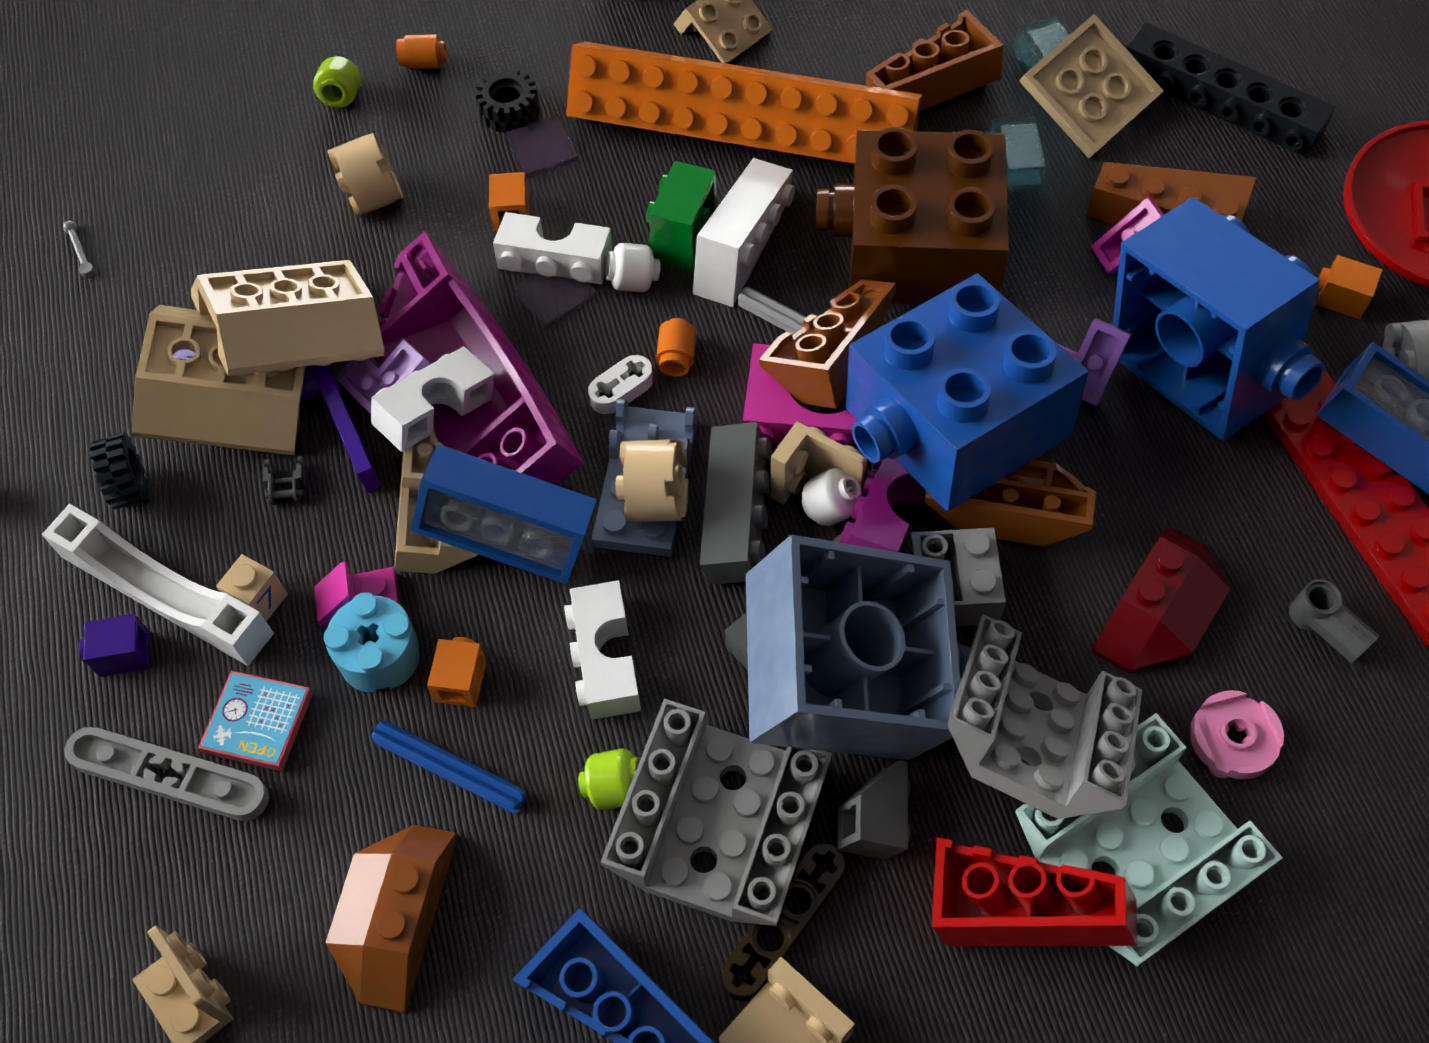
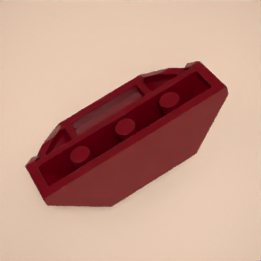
[1091,526,1230,674]

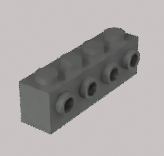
[700,422,772,585]

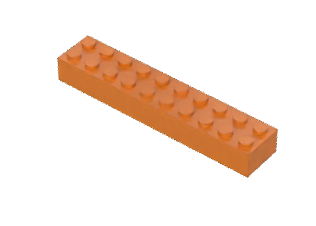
[566,41,922,163]

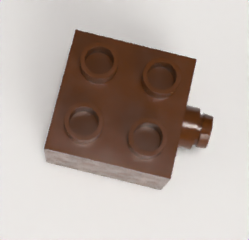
[815,127,1009,305]

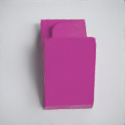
[1091,197,1164,275]
[314,561,401,626]

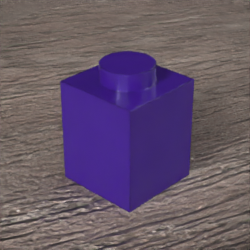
[79,614,150,677]

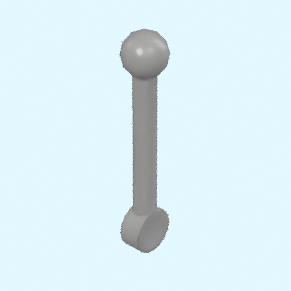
[63,220,95,278]

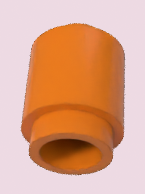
[396,34,447,70]
[656,318,697,377]

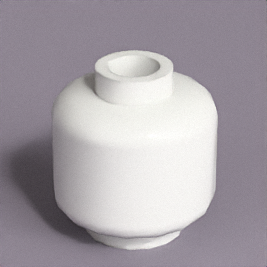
[605,243,660,292]
[802,468,862,526]

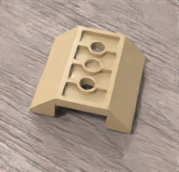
[191,260,384,376]
[132,305,306,455]

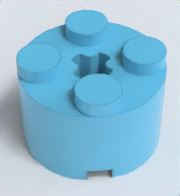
[323,593,420,693]

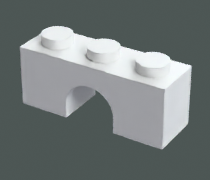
[493,212,613,285]
[371,346,494,452]
[564,580,641,720]

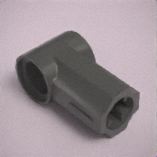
[1288,579,1380,664]

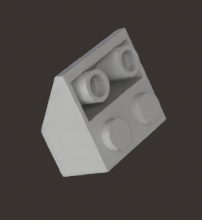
[910,528,1006,626]

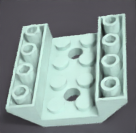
[1015,713,1283,966]

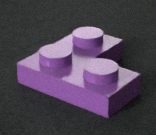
[1057,318,1132,406]
[335,339,431,414]

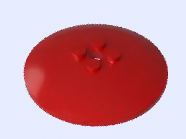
[1343,120,1429,287]

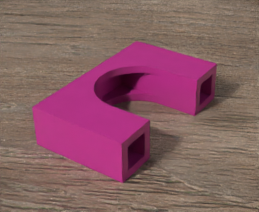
[743,343,861,452]

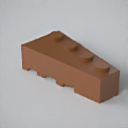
[1086,162,1257,225]

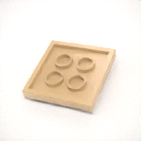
[1019,14,1163,158]

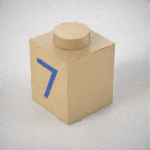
[216,554,288,621]

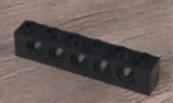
[1126,23,1336,158]

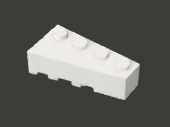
[693,158,795,307]

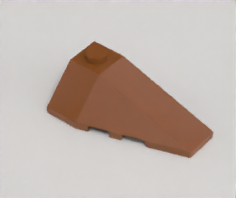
[759,279,897,409]

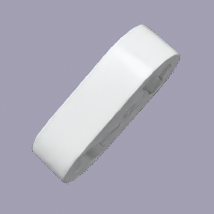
[588,355,653,414]

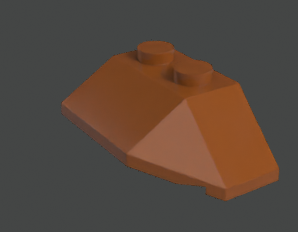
[925,460,1096,547]
[326,825,458,1014]

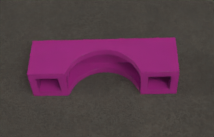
[839,458,925,553]

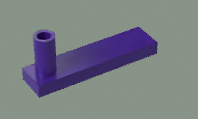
[300,365,383,493]

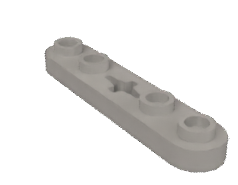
[64,727,269,821]

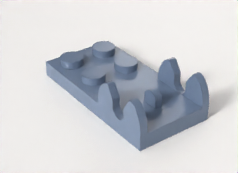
[591,399,698,557]

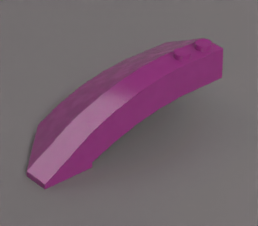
[375,231,584,485]

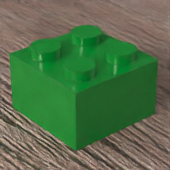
[646,161,717,273]

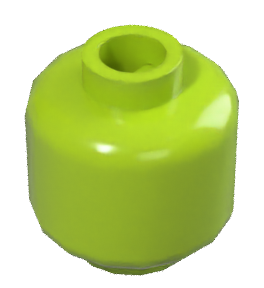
[313,56,361,108]
[578,748,641,810]

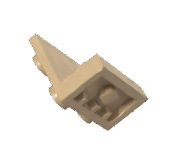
[674,0,772,64]
[770,421,867,505]
[132,925,233,1043]
[719,957,855,1043]

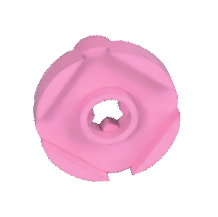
[1190,690,1284,779]

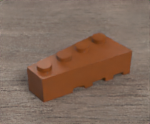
[866,10,1004,111]

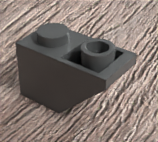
[837,760,911,860]

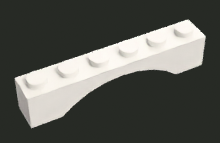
[42,504,274,666]

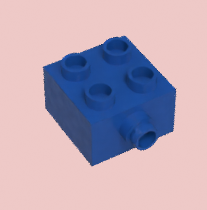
[1113,197,1325,441]
[846,273,1089,512]

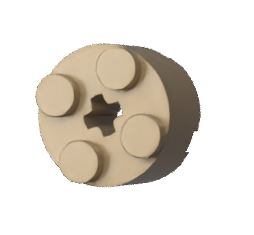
[327,132,403,217]
[615,440,688,522]

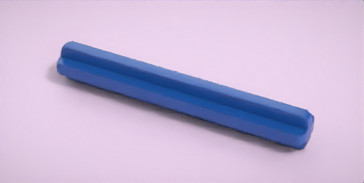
[371,721,527,813]

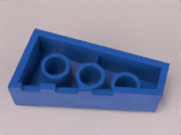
[512,908,715,1043]

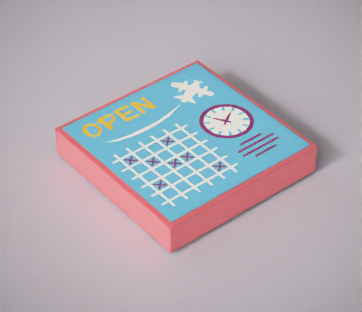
[198,671,313,772]

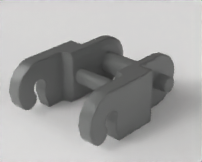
[262,456,307,505]

